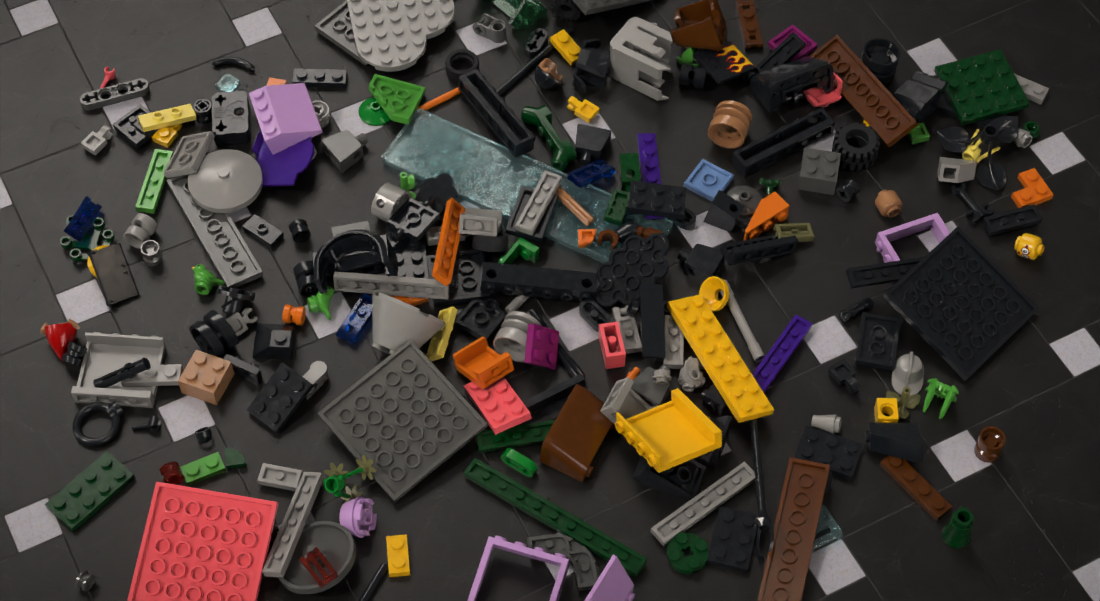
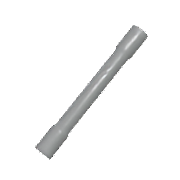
[720,279,765,363]

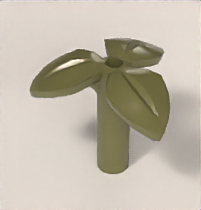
[886,387,921,419]

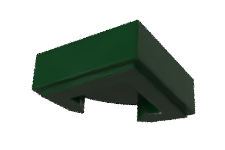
[225,448,247,469]

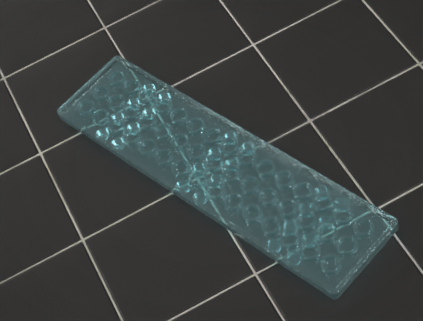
[382,109,673,263]

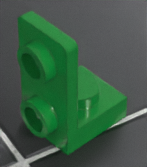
[498,237,539,264]

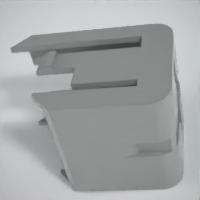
[610,17,673,101]

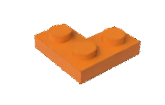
[1011,168,1054,208]

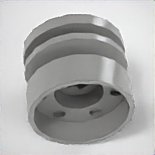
[493,311,542,362]

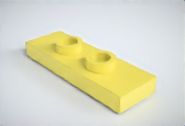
[138,104,196,132]
[426,306,458,362]

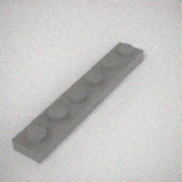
[333,272,449,300]
[650,461,755,547]
[262,472,324,578]

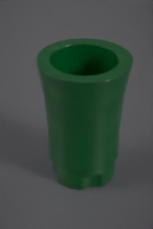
[942,507,974,548]

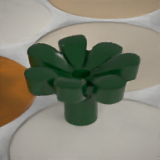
[759,178,783,195]

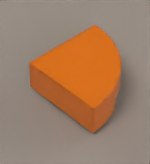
[578,229,597,248]

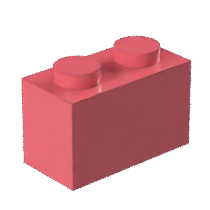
[598,321,626,369]

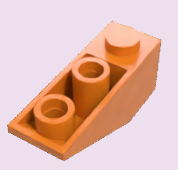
[743,191,790,241]

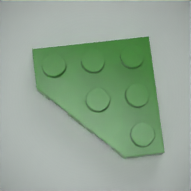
[369,74,426,125]

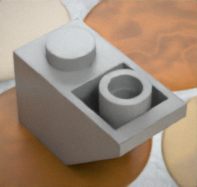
[937,157,977,183]

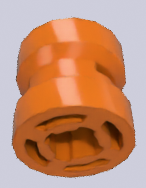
[282,304,306,326]

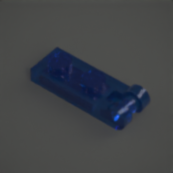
[567,159,615,188]
[64,196,102,242]
[336,293,372,345]

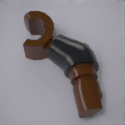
[597,222,662,252]

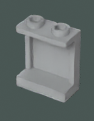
[459,208,503,236]
[600,377,658,424]

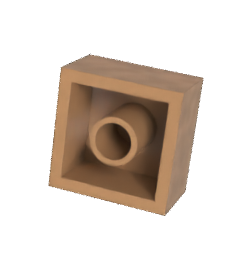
[178,350,234,405]

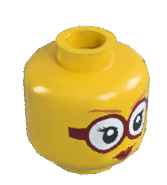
[1014,233,1045,260]

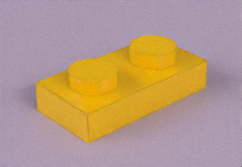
[549,29,581,66]
[386,534,410,577]

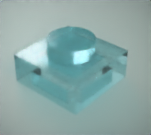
[215,73,241,92]

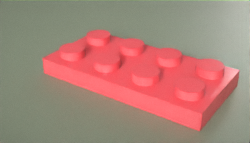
[463,377,532,435]

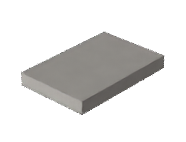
[163,131,215,178]

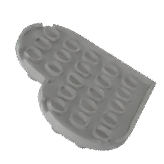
[346,0,455,72]

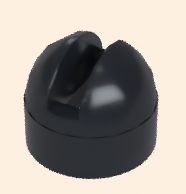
[195,427,212,443]

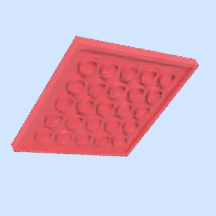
[127,481,279,601]

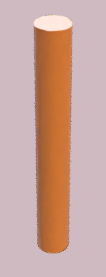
[416,87,461,114]

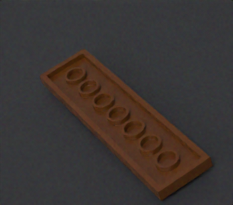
[809,35,918,148]
[757,457,830,601]

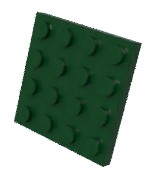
[934,49,1030,126]

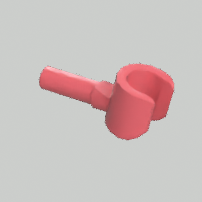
[100,66,116,89]

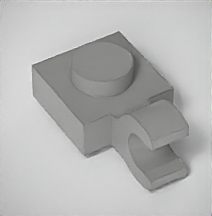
[81,125,113,156]

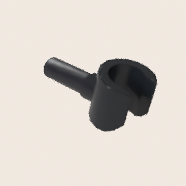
[132,416,161,432]

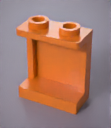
[453,336,514,389]

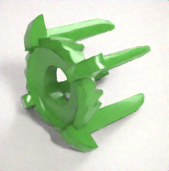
[923,378,959,419]

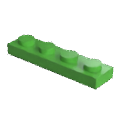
[135,149,173,214]

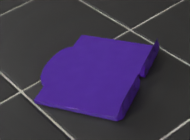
[252,129,314,187]

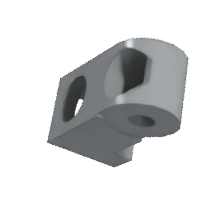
[302,361,329,400]

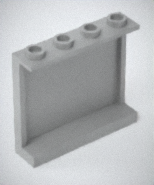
[71,332,166,408]

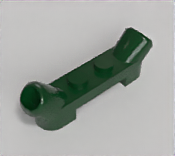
[521,105,577,172]

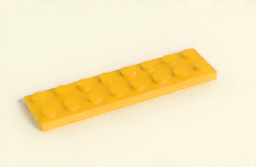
[666,294,774,423]

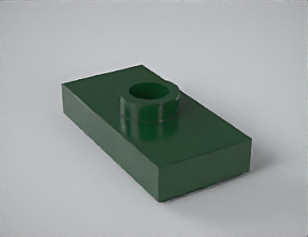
[603,189,630,226]

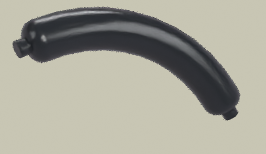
[211,57,254,71]

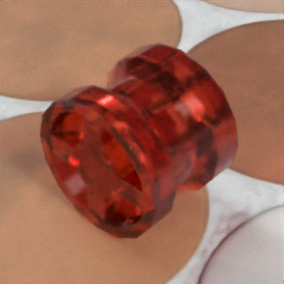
[159,461,184,485]

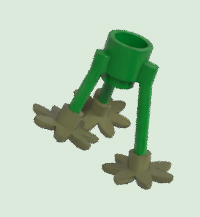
[323,454,377,502]

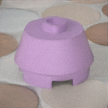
[339,496,377,538]

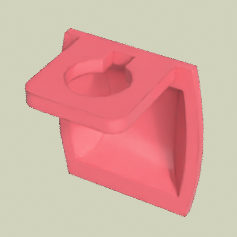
[803,72,843,107]

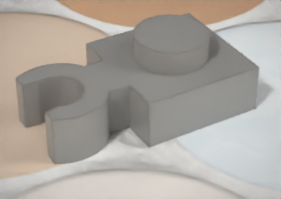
[226,308,258,337]

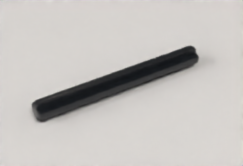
[526,309,586,378]

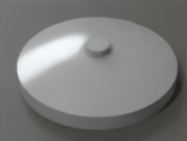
[188,149,263,213]

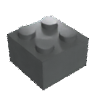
[798,147,841,195]

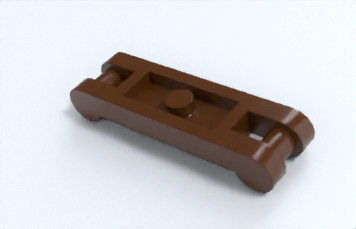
[736,0,763,49]

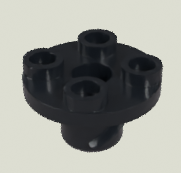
[216,285,256,316]

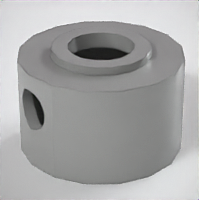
[371,182,411,222]

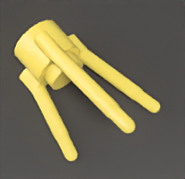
[962,129,1000,164]

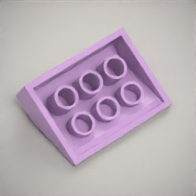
[249,83,323,155]
[584,555,635,601]

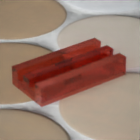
[299,547,338,588]

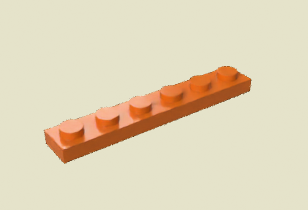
[432,198,465,286]

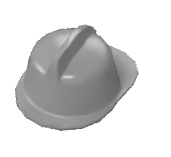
[891,352,924,395]

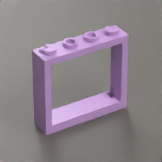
[875,213,950,263]
[467,536,570,601]

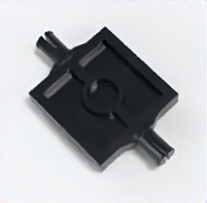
[387,196,440,243]

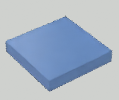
[683,159,734,202]

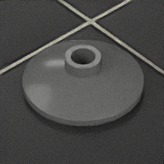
[727,186,762,217]

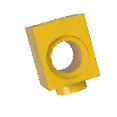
[874,398,899,423]

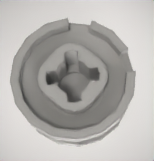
[312,100,331,128]

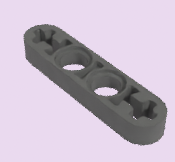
[80,78,150,110]

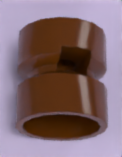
[974,426,1006,463]

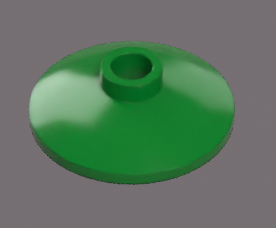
[359,97,391,126]

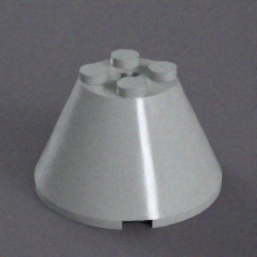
[372,291,445,354]

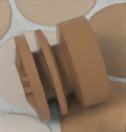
[708,100,753,149]

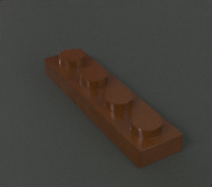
[880,455,952,522]

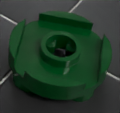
[666,532,708,574]

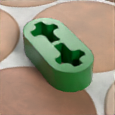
[501,448,538,477]

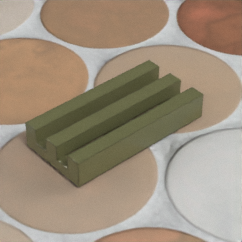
[773,223,815,242]

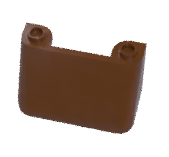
[670,0,727,51]
[539,384,616,482]

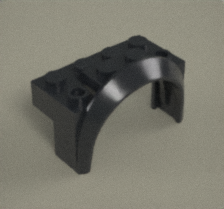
[313,229,398,294]

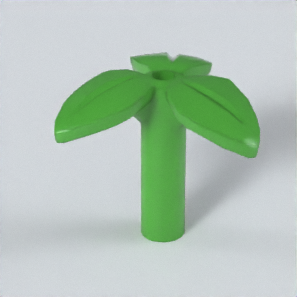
[675,47,699,67]
[400,172,417,199]

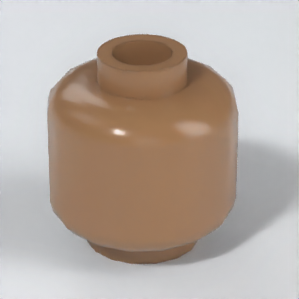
[875,190,903,218]

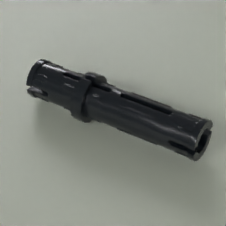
[93,357,151,388]

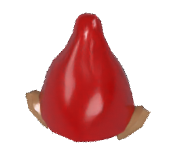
[41,319,80,361]

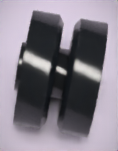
[189,310,238,358]

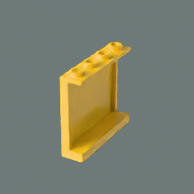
[615,388,722,473]

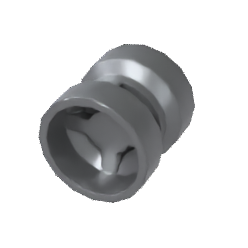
[140,240,162,266]

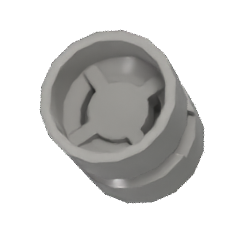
[123,213,158,249]

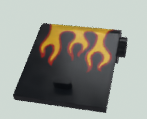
[693,41,758,84]

